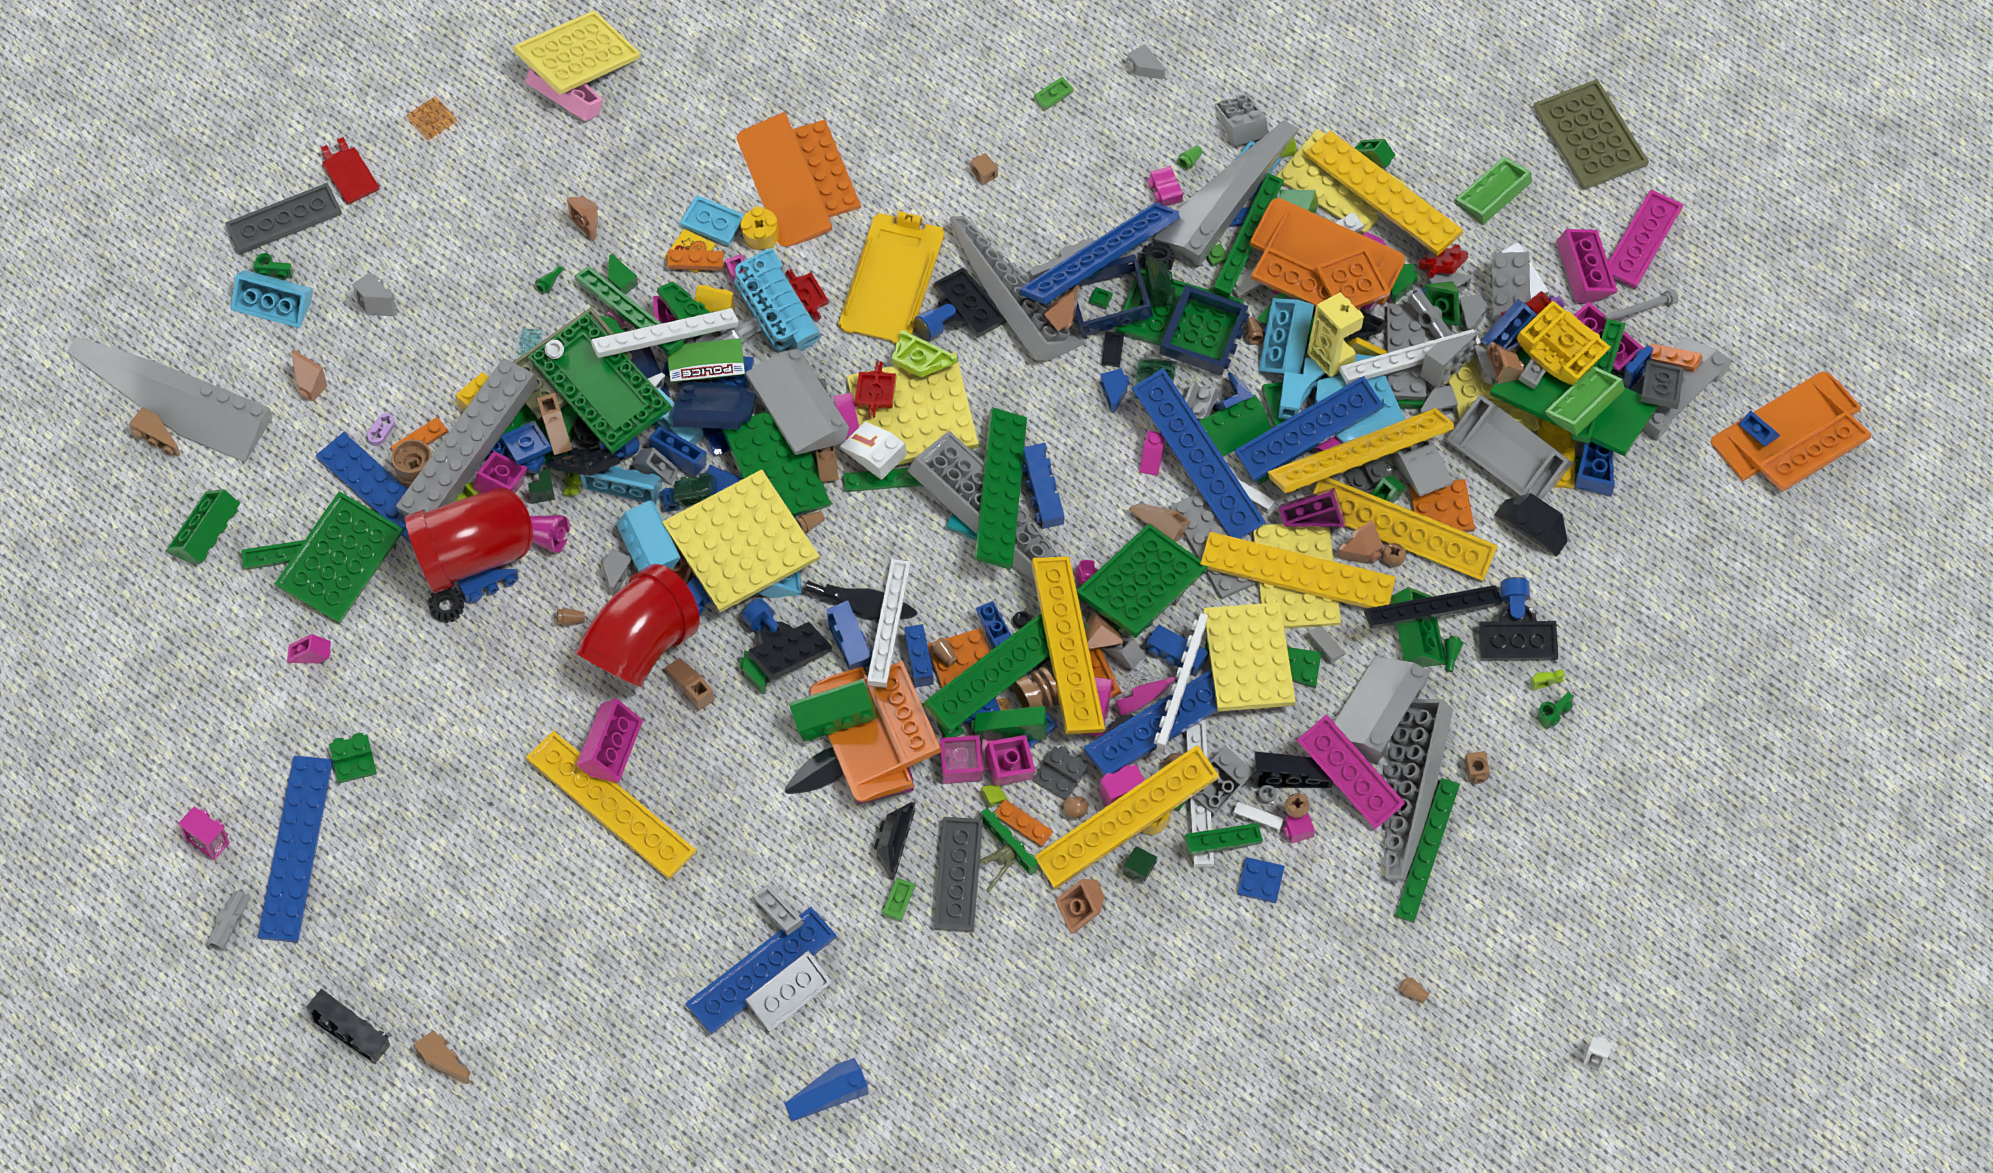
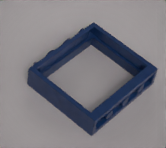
[1068,254,1153,336]
[1159,284,1250,376]

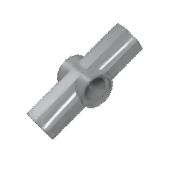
[1408,289,1453,339]
[712,316,762,343]
[207,890,250,951]

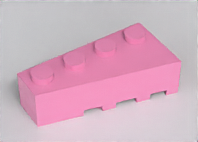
[526,67,603,121]

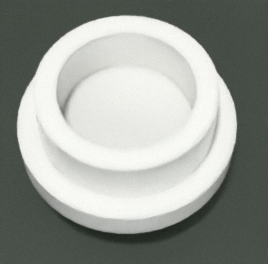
[545,340,564,359]

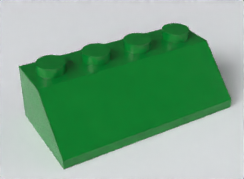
[1199,394,1272,457]
[165,489,240,564]
[1391,587,1447,667]
[789,679,878,742]

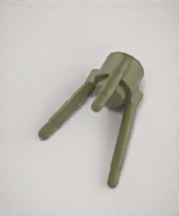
[980,845,1016,892]

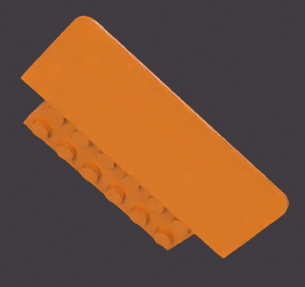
[737,111,861,247]
[1249,198,1405,310]
[1711,372,1871,492]
[810,661,942,802]

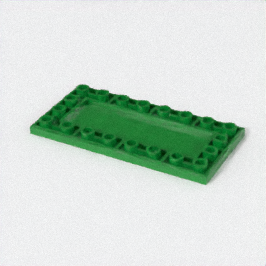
[528,312,673,454]
[1490,346,1658,457]

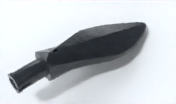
[803,580,918,619]
[785,747,844,794]

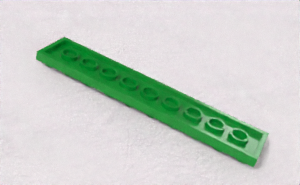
[974,407,1027,570]
[923,613,1087,734]

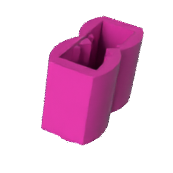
[1148,166,1183,206]

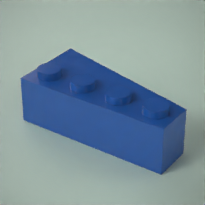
[1575,441,1615,497]
[1022,442,1065,529]

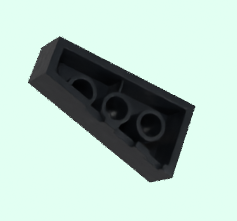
[1253,751,1333,788]
[306,988,390,1064]

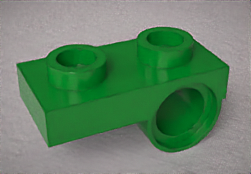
[253,253,293,280]
[1537,691,1574,729]

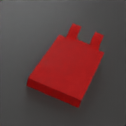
[320,137,380,205]

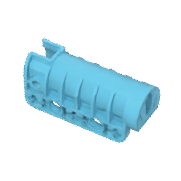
[734,249,822,352]

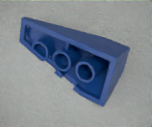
[785,1058,868,1122]

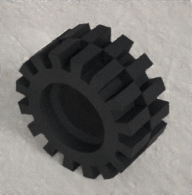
[1140,242,1175,274]
[428,588,464,623]

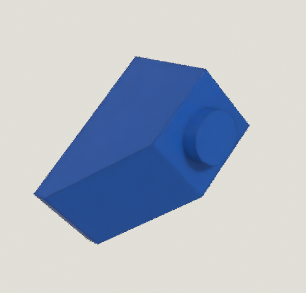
[1100,368,1130,413]

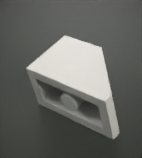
[1583,1037,1612,1071]

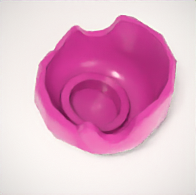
[1075,559,1099,586]

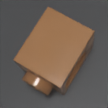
[971,153,998,185]
[1464,751,1490,784]

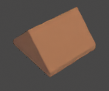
[1085,612,1123,649]

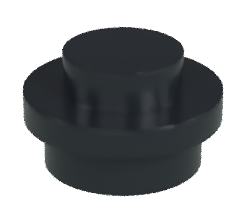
[1013,611,1032,629]

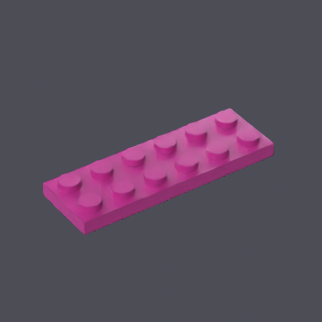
[1608,189,1684,289]
[1297,714,1405,829]

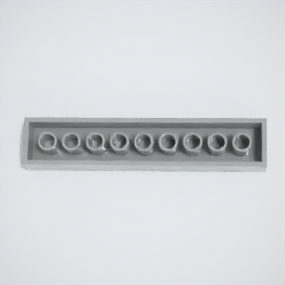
[396,357,538,518]

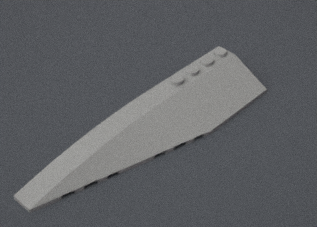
[67,337,273,462]

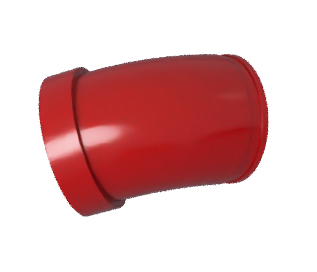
[405,488,533,594]
[575,564,700,687]

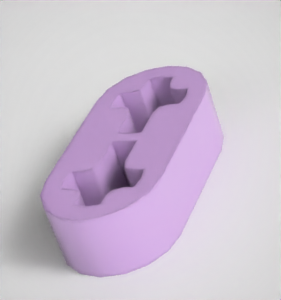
[368,413,395,446]

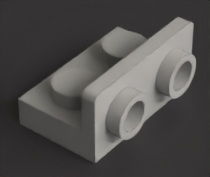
[1185,381,1219,421]

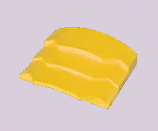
[1517,301,1611,385]

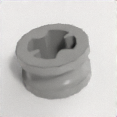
[1259,785,1277,804]

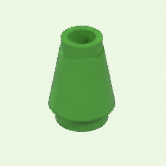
[1177,145,1203,170]

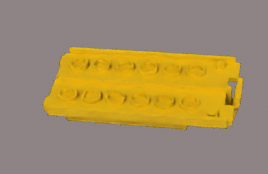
[838,211,945,344]

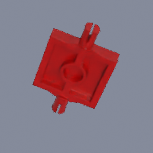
[1419,244,1468,278]
[785,269,829,321]
[854,361,897,418]

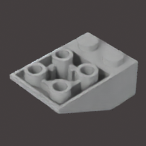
[1214,94,1268,146]
[1420,332,1477,389]
[1393,439,1453,496]
[1194,745,1255,815]

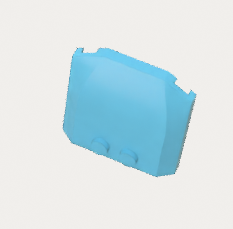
[1315,374,1404,443]

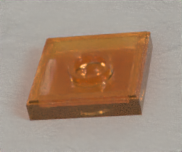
[406,96,457,141]

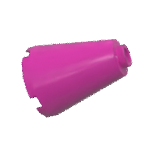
[530,515,570,553]

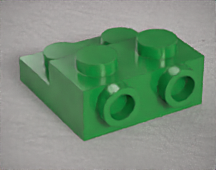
[329,733,377,784]

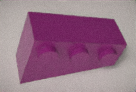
[1278,487,1347,527]

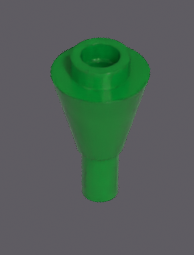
[535,265,563,294]
[1445,636,1464,672]

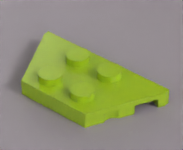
[892,330,958,377]

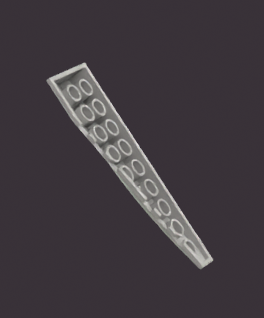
[1154,120,1299,266]
[949,216,1086,361]
[1384,699,1453,880]

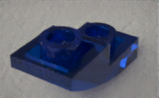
[702,428,730,456]

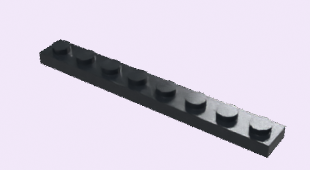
[1364,585,1503,629]

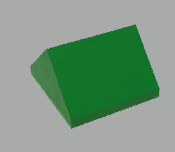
[1425,281,1460,326]

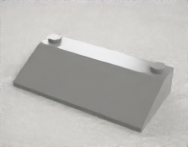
[1631,337,1731,441]
[745,348,849,455]
[1446,394,1573,500]
[1334,657,1430,765]

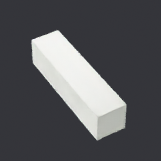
[1238,479,1275,514]
[1233,802,1284,833]

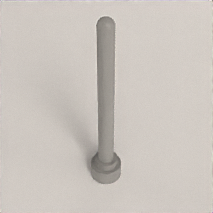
[1605,289,1678,321]

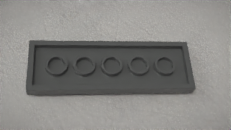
[225,182,342,255]
[934,817,983,932]

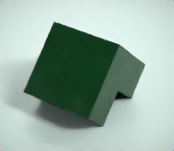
[528,469,555,504]
[1123,846,1157,881]

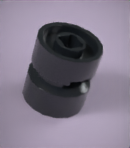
[574,417,599,448]

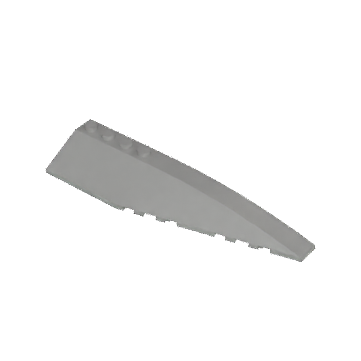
[908,431,1090,613]

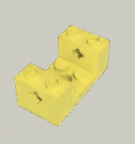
[1307,292,1364,378]

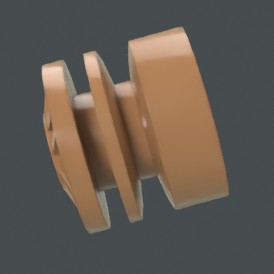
[391,439,432,489]
[1013,667,1060,709]

